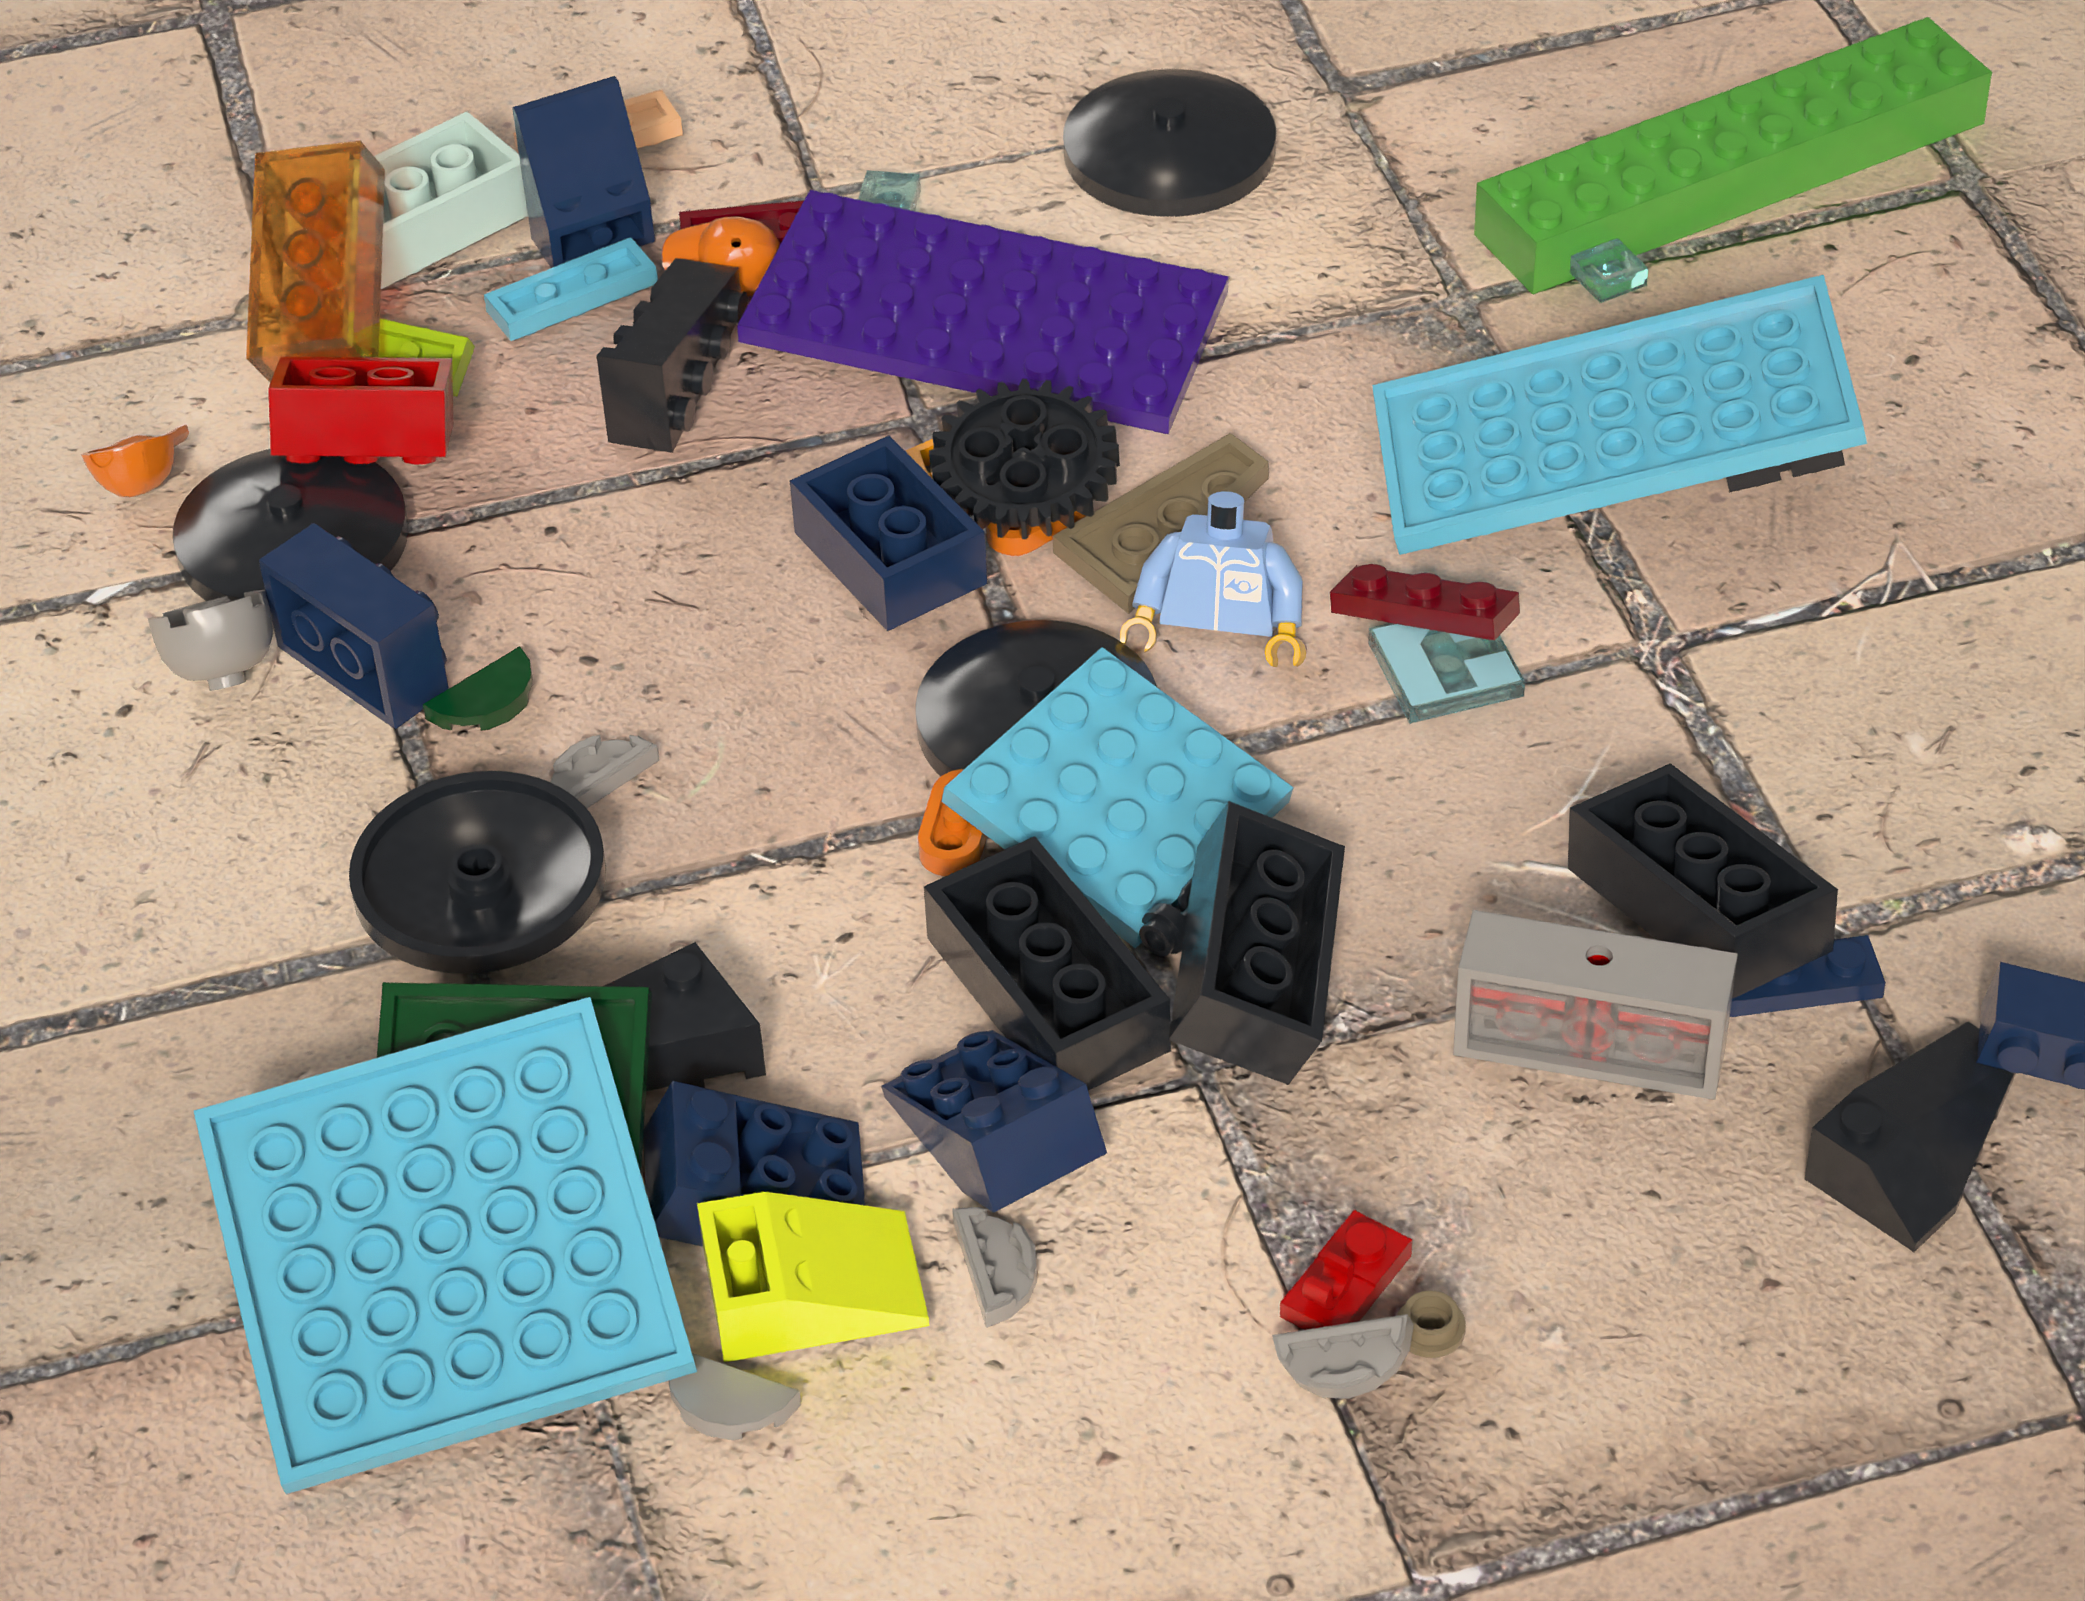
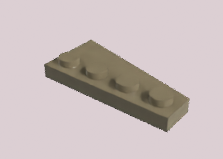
[1053,433,1269,614]

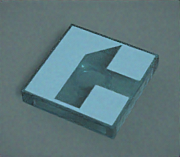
[1368,623,1525,724]

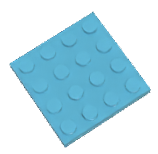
[942,647,1294,948]

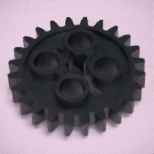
[929,379,1120,539]

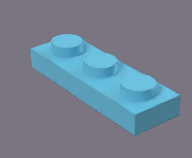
[484,237,658,341]

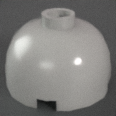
[148,590,273,691]

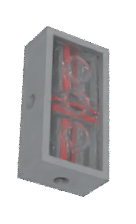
[1453,910,1738,1100]

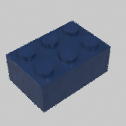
[789,435,988,631]
[259,523,449,729]

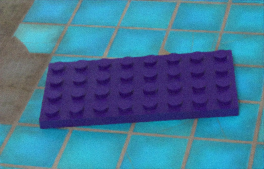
[737,190,1229,435]

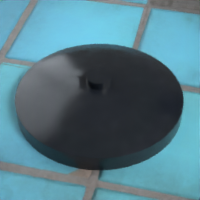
[1063,69,1276,217]
[173,449,408,601]
[916,620,1157,777]
[349,771,606,974]

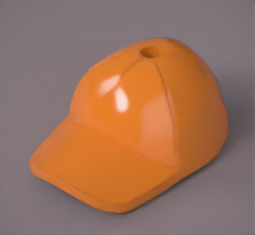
[662,217,780,297]
[81,425,189,497]

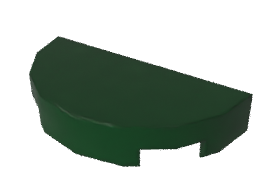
[423,646,533,731]

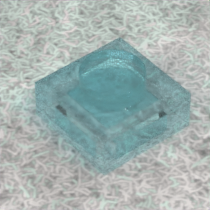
[858,170,921,211]
[1570,238,1648,303]

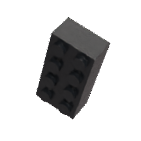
[1568,763,1838,999]
[1168,801,1345,1085]
[923,836,1171,1091]

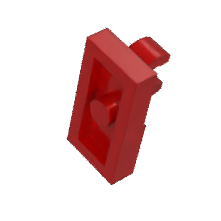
[1280,1210,1412,1330]

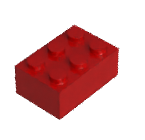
[268,356,454,465]

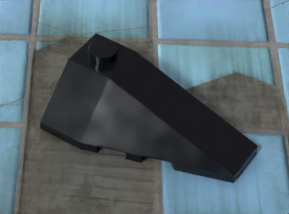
[1804,1021,2016,1252]

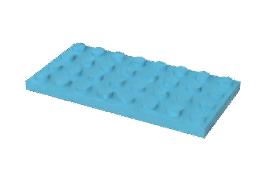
[1372,275,1867,555]

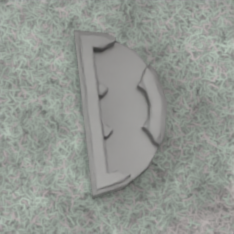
[550,735,659,808]
[952,1207,1037,1328]
[1272,1314,1414,1399]
[669,1353,801,1440]

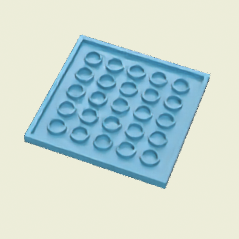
[193,997,697,1494]

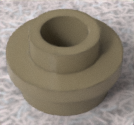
[1397,1291,1466,1358]

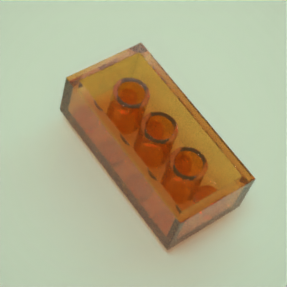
[246,140,385,382]

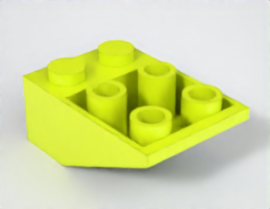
[697,1192,929,1363]

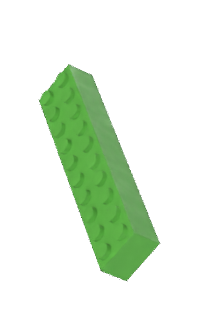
[1474,17,1992,295]

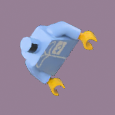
[1120,491,1307,667]

